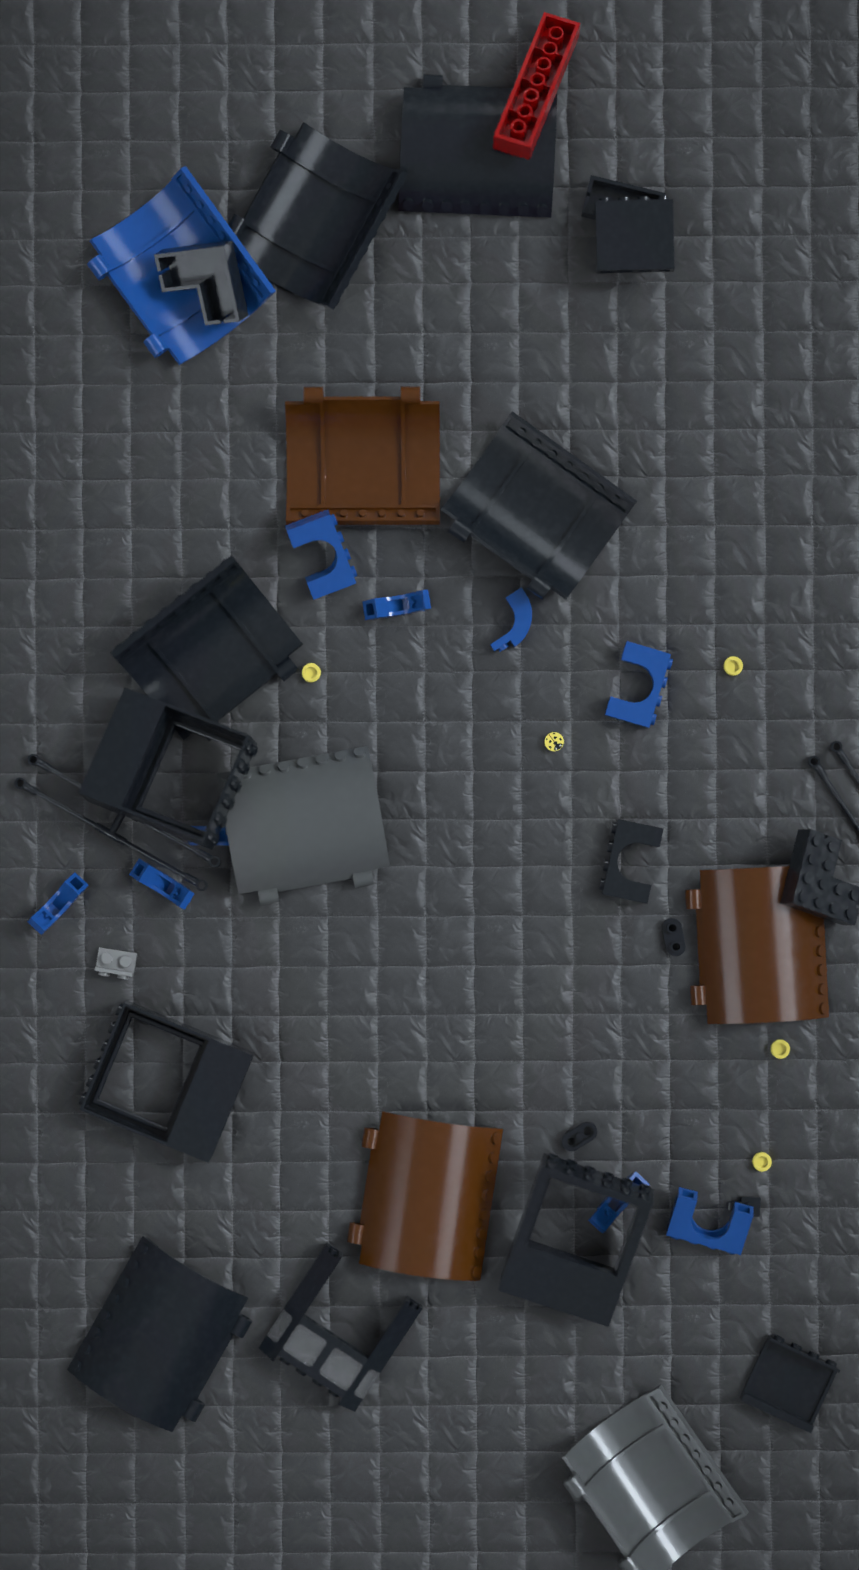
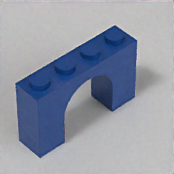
[285,509,358,600]
[604,641,673,728]
[666,1187,754,1255]

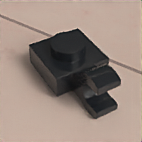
[727,1196,761,1217]

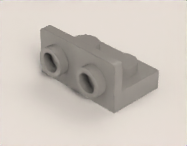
[94,947,138,980]

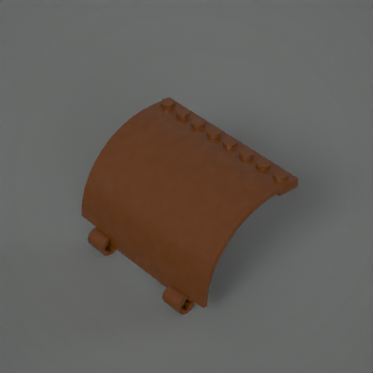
[285,386,440,525]
[685,866,829,1024]
[347,1111,503,1281]

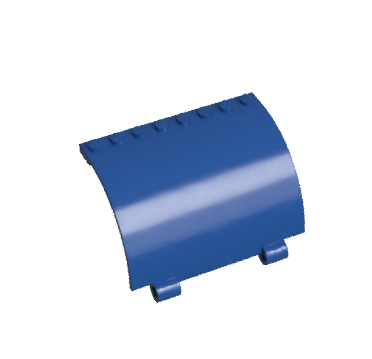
[87,166,276,365]

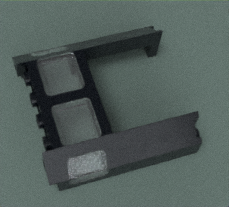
[259,1243,423,1412]

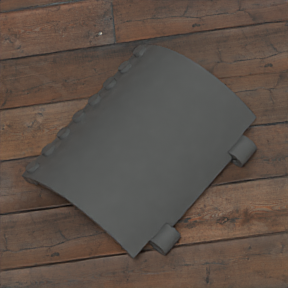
[217,746,390,905]
[562,1385,749,1570]

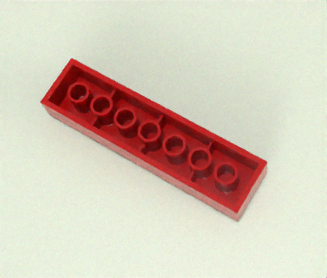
[493,12,580,160]

